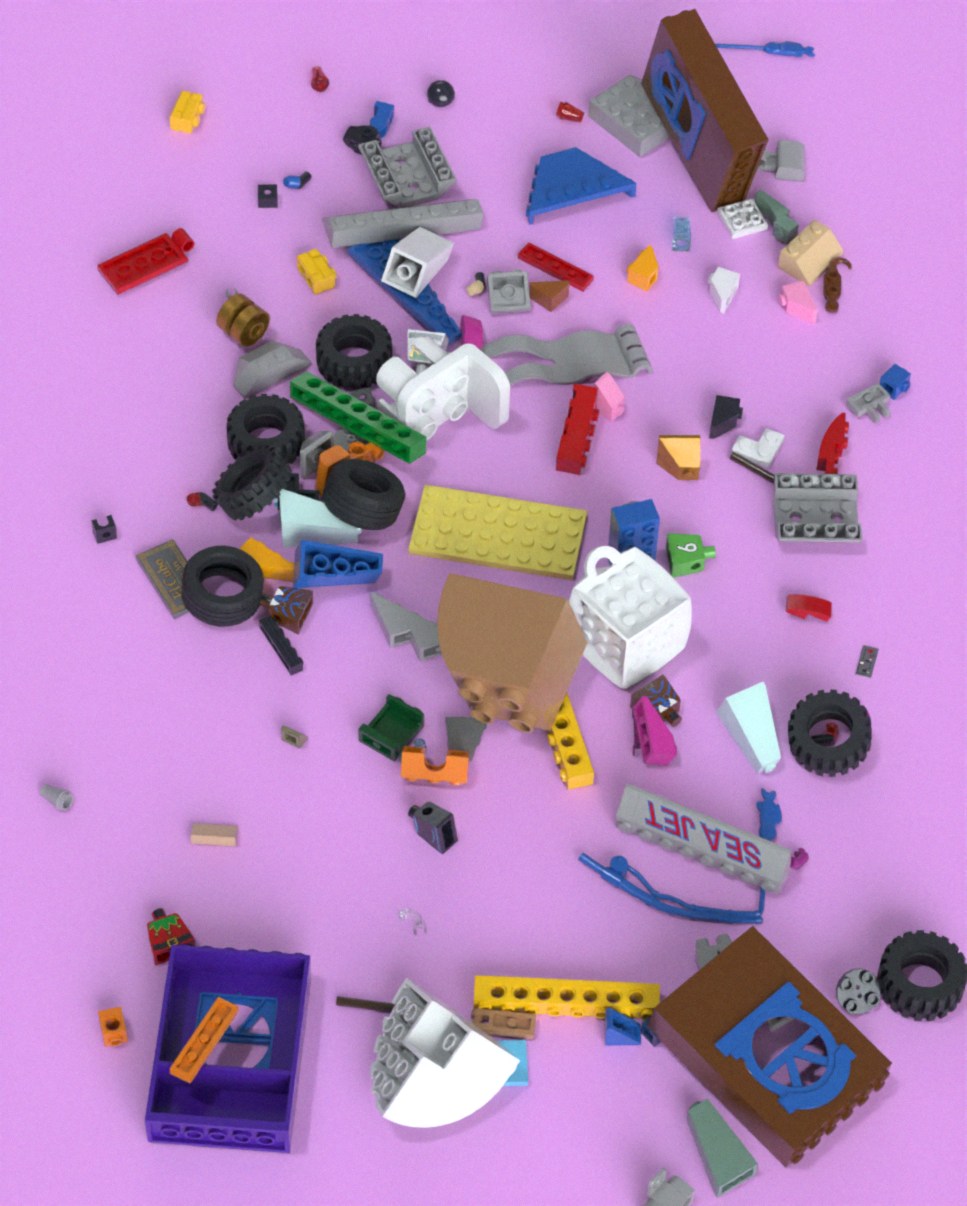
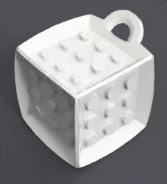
[569,546,692,689]

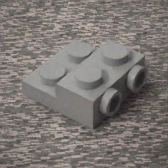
[487,270,531,314]

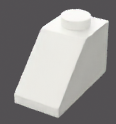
[708,266,740,314]

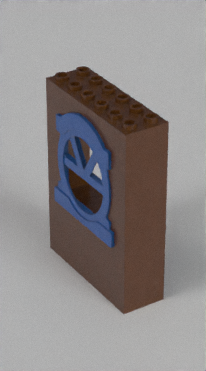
[641,9,769,212]
[648,926,892,1168]

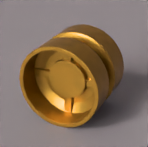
[216,293,270,347]

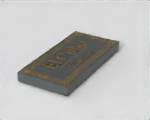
[136,539,206,619]

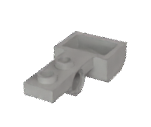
[757,140,805,182]

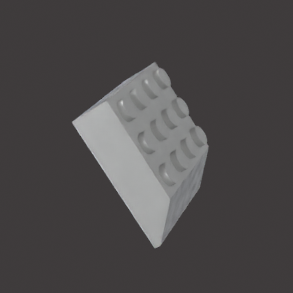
[588,75,670,157]

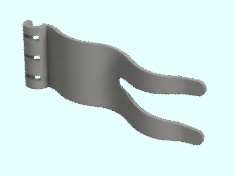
[481,324,653,386]

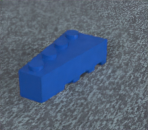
[293,540,383,588]

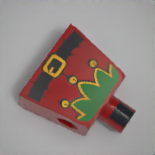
[147,908,195,966]

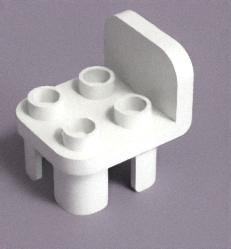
[376,337,510,441]

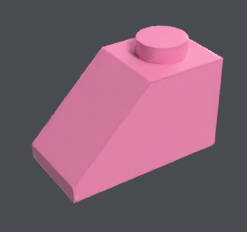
[778,281,818,323]
[594,372,625,422]

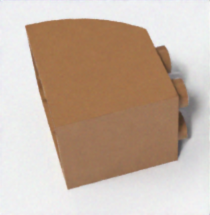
[437,573,587,733]

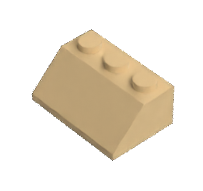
[778,219,844,286]

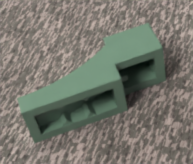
[755,190,799,245]

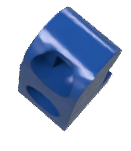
[370,101,394,138]

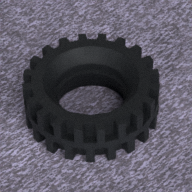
[212,445,292,521]

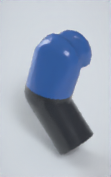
[283,171,312,189]

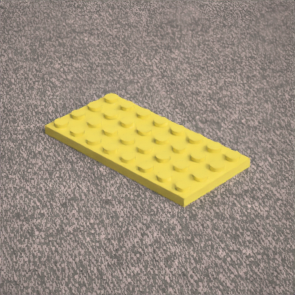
[408,485,587,581]

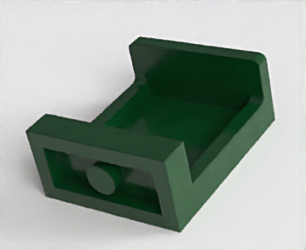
[358,694,424,762]

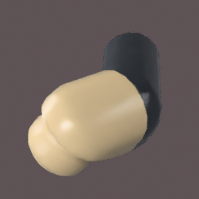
[466,272,486,296]

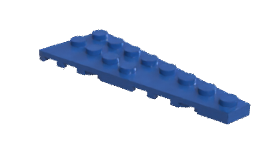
[347,239,462,346]

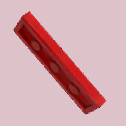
[518,242,594,292]

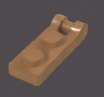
[471,1008,536,1039]

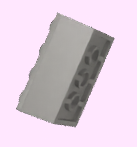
[358,127,456,208]
[773,473,862,543]

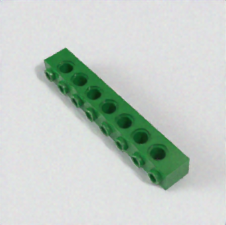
[290,371,427,464]

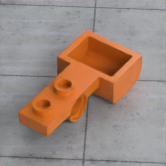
[314,442,385,496]

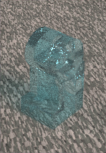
[672,217,691,252]

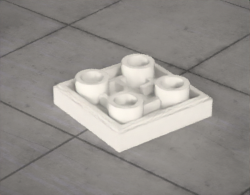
[717,199,768,239]

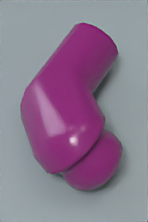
[790,848,809,870]

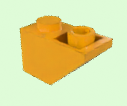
[626,245,658,292]

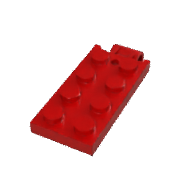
[97,228,195,295]

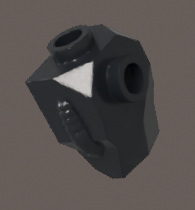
[343,125,382,154]

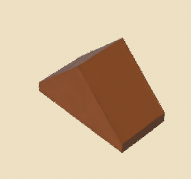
[529,280,569,312]

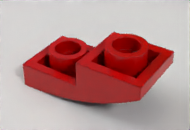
[786,594,832,622]

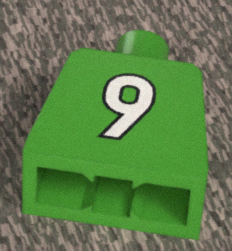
[666,533,716,578]

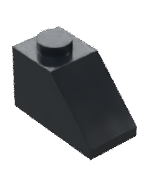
[709,395,743,439]

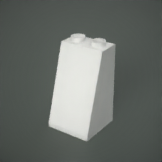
[381,227,454,298]

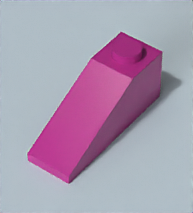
[633,696,677,766]

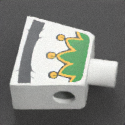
[408,329,449,374]

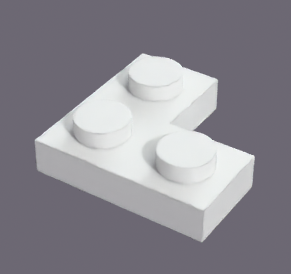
[731,428,785,469]

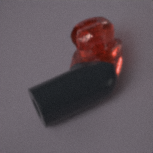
[186,492,218,511]
[811,722,839,745]

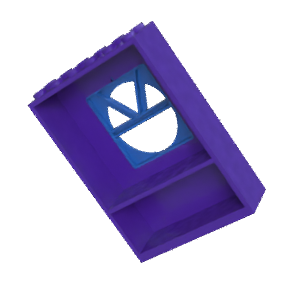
[145,944,311,1153]

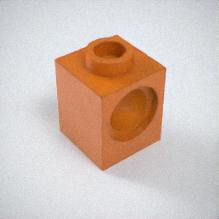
[98,1006,128,1046]

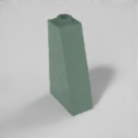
[687,1098,758,1198]

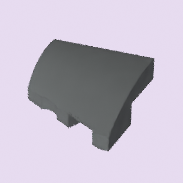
[445,717,487,762]

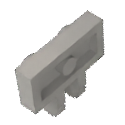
[845,383,890,423]

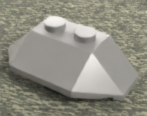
[233,340,312,399]

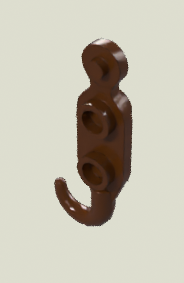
[823,258,852,313]

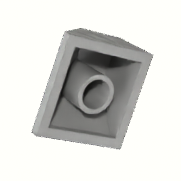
[300,430,334,480]

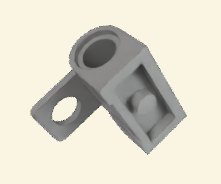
[643,1168,695,1206]

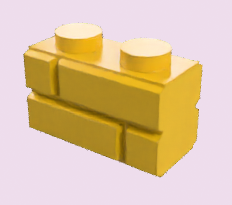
[170,90,206,134]
[296,249,337,295]

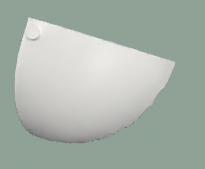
[370,978,520,1127]

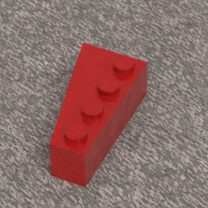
[556,383,600,475]

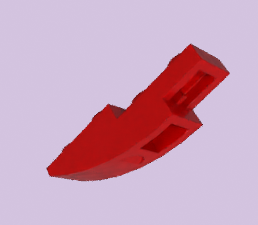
[816,413,849,474]

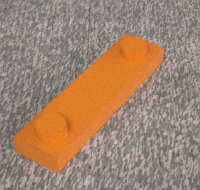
[170,997,239,1084]

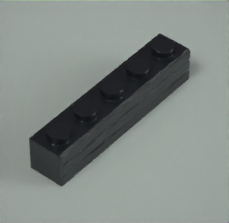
[259,616,304,675]

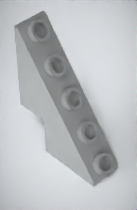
[370,592,442,661]

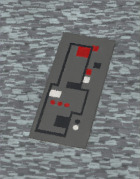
[855,645,879,678]

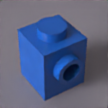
[879,364,911,400]

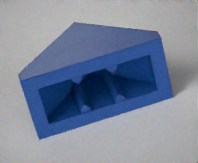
[604,1008,641,1046]

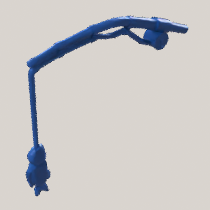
[715,41,815,57]
[578,788,782,924]

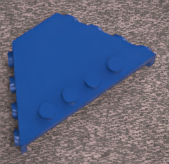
[526,147,636,225]

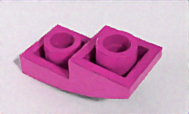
[460,315,483,350]

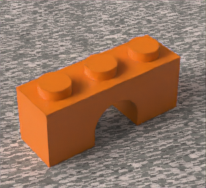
[401,746,470,785]

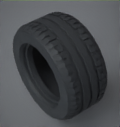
[181,545,264,627]

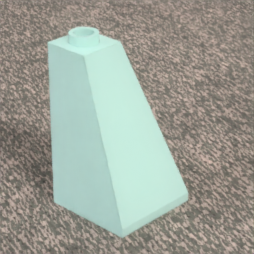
[279,489,362,548]
[716,682,781,773]

